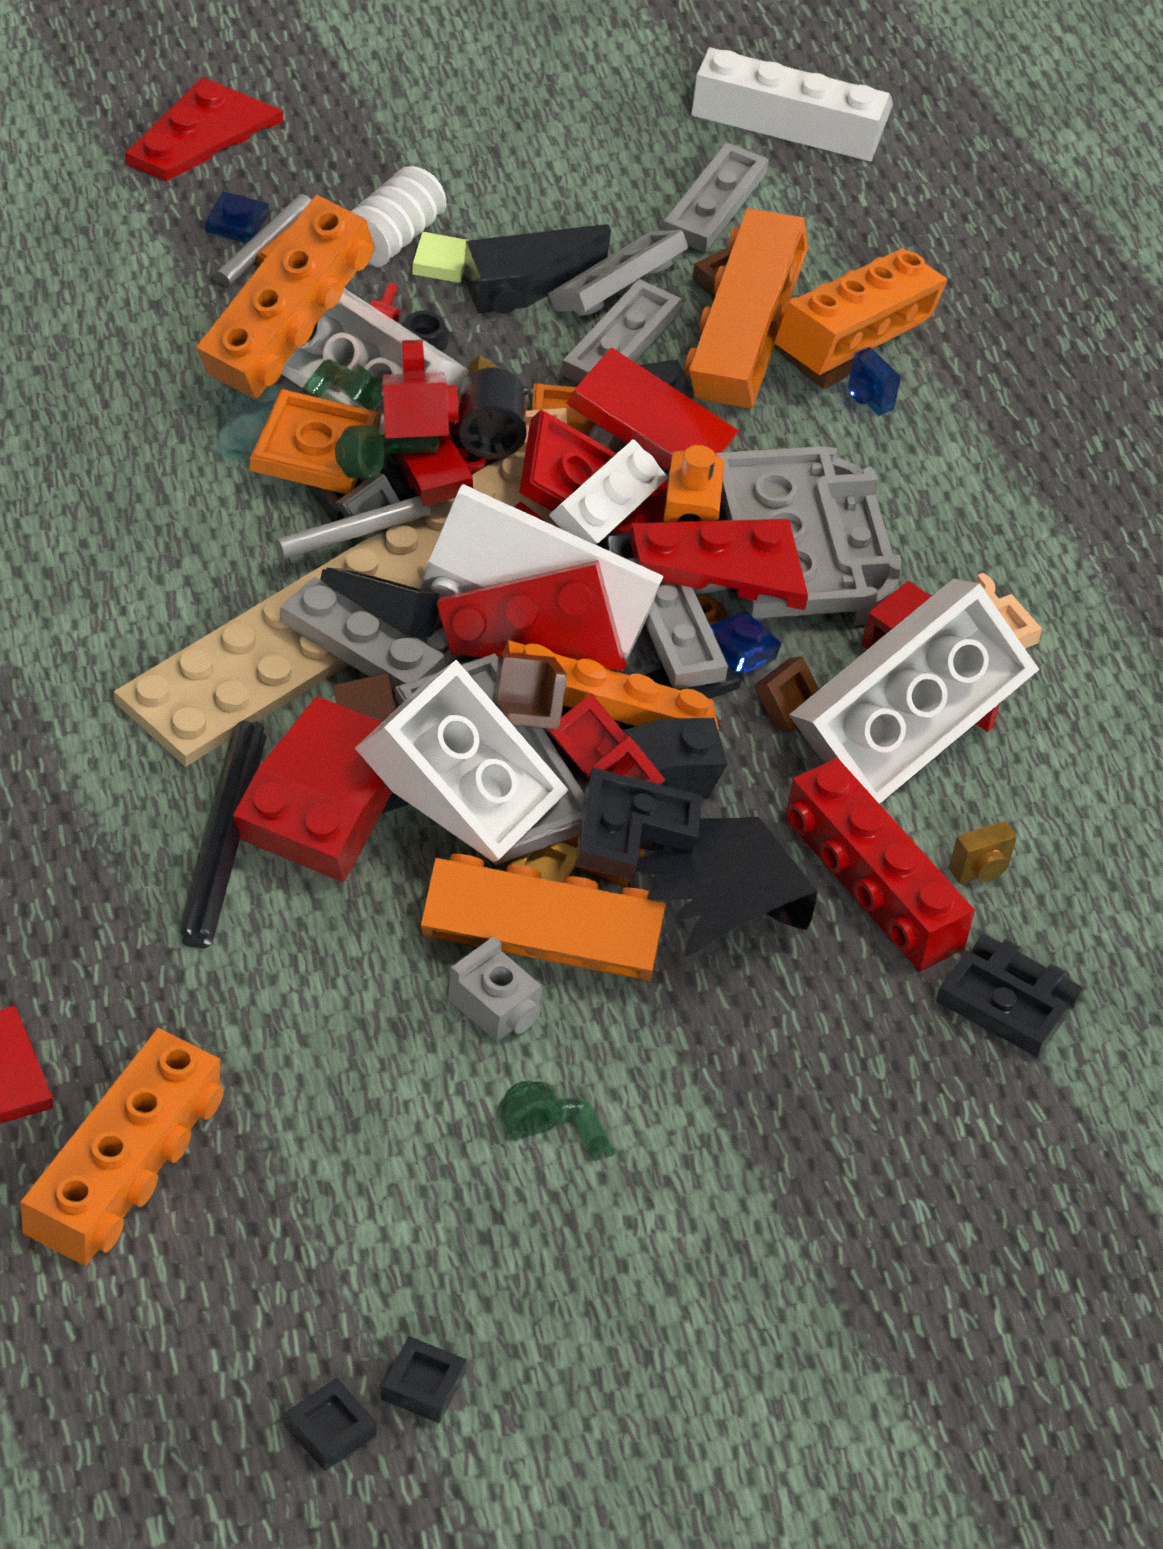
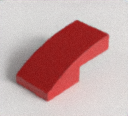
[394,436,474,507]
[546,693,665,785]

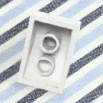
[355,660,568,862]

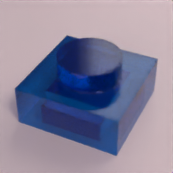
[205,191,269,243]
[848,347,901,416]
[710,611,782,675]

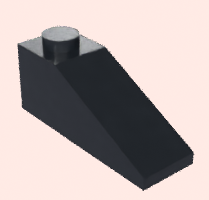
[463,224,611,314]
[556,718,728,799]

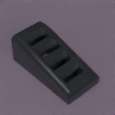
[320,567,440,637]

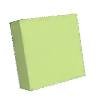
[412,232,469,283]

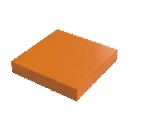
[250,389,381,494]

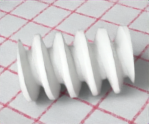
[351,166,446,267]

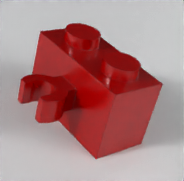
[383,340,459,438]

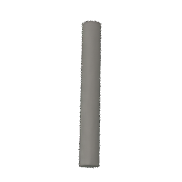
[214,194,311,287]
[275,496,430,560]

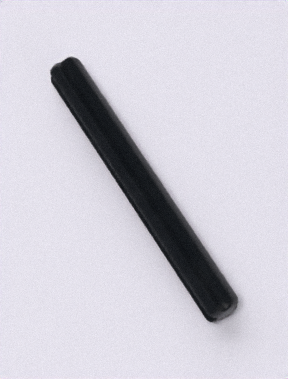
[180,720,267,948]

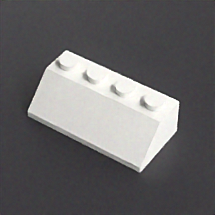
[691,47,893,161]
[282,288,470,448]
[421,484,663,673]
[789,579,1039,804]

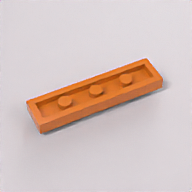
[503,640,719,731]

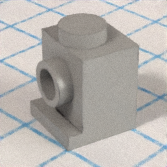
[448,936,542,1042]

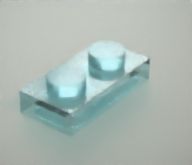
[216,383,295,463]

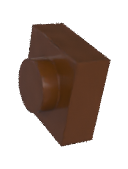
[754,656,819,732]

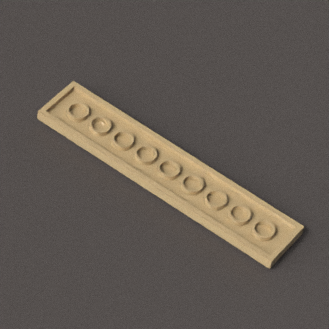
[114,452,561,767]

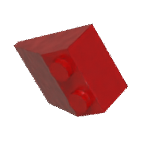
[233,696,392,883]

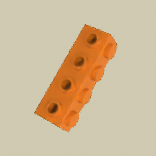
[196,194,375,401]
[685,208,809,409]
[773,248,948,375]
[421,854,666,981]
[21,1028,224,1266]

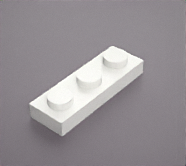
[549,439,669,545]

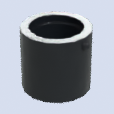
[458,367,529,460]

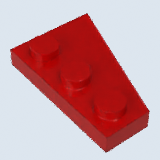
[125,77,284,181]
[630,519,808,610]
[437,560,626,670]

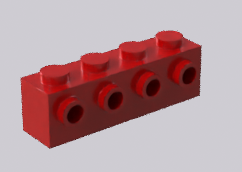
[785,758,975,972]

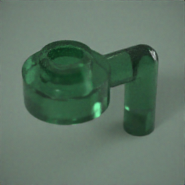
[298,359,383,411]
[335,425,439,479]
[497,1081,615,1162]

